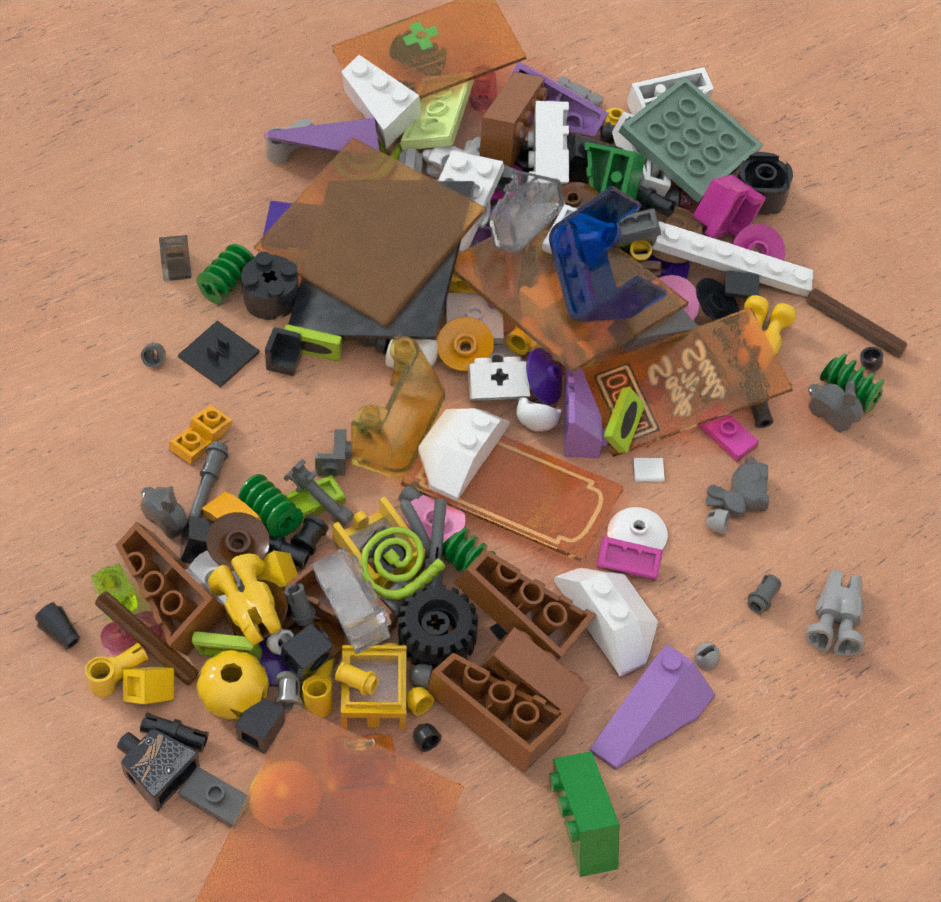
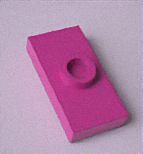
[696,404,759,462]
[596,536,663,581]

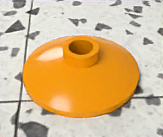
[437,317,494,372]

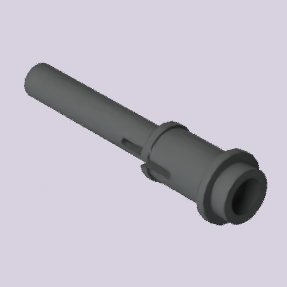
[187,441,229,520]
[422,499,447,591]

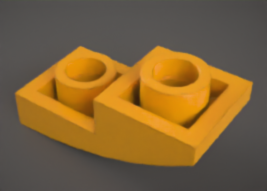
[169,405,233,465]
[201,491,261,521]

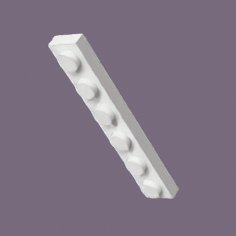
[652,221,813,297]

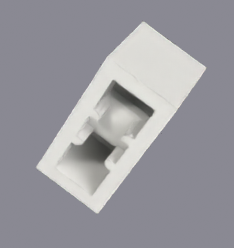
[468,357,530,401]

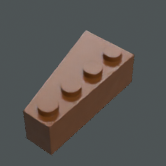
[480,72,547,168]
[116,522,226,656]

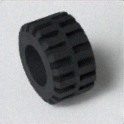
[398,584,478,668]

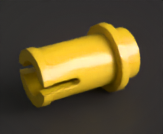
[335,661,379,696]

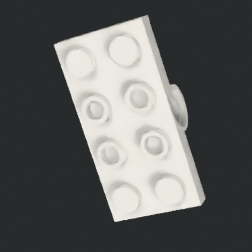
[438,150,504,258]

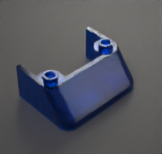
[549,186,667,322]

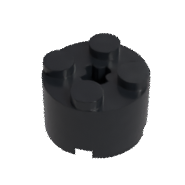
[737,152,793,214]
[241,252,299,320]

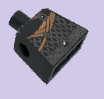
[117,729,200,812]

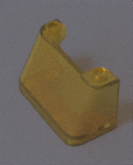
[351,333,445,479]

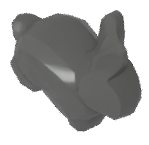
[808,380,864,432]
[706,457,769,518]
[140,486,188,539]

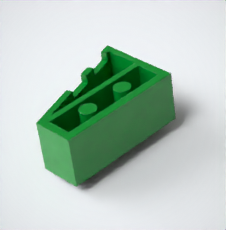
[585,142,646,220]
[549,751,620,877]

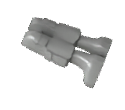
[805,569,865,656]

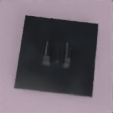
[178,321,260,388]

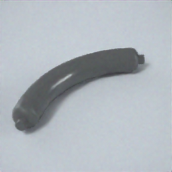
[400,499,436,559]

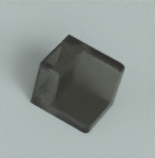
[159,235,192,281]

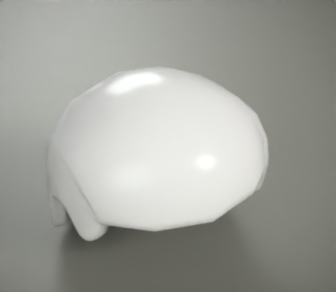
[517,397,562,432]

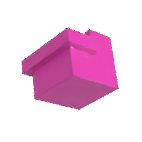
[693,175,766,239]

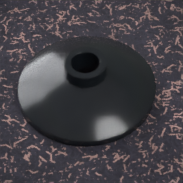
[696,278,740,327]

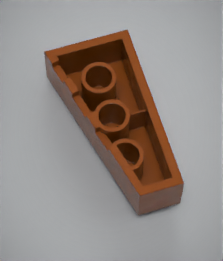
[454,549,596,659]
[428,653,572,773]

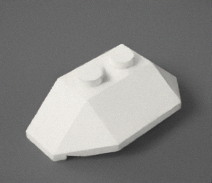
[418,408,510,501]
[554,568,658,676]

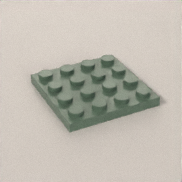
[618,76,763,203]

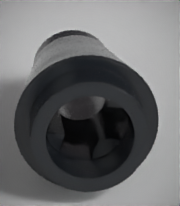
[35,602,81,650]

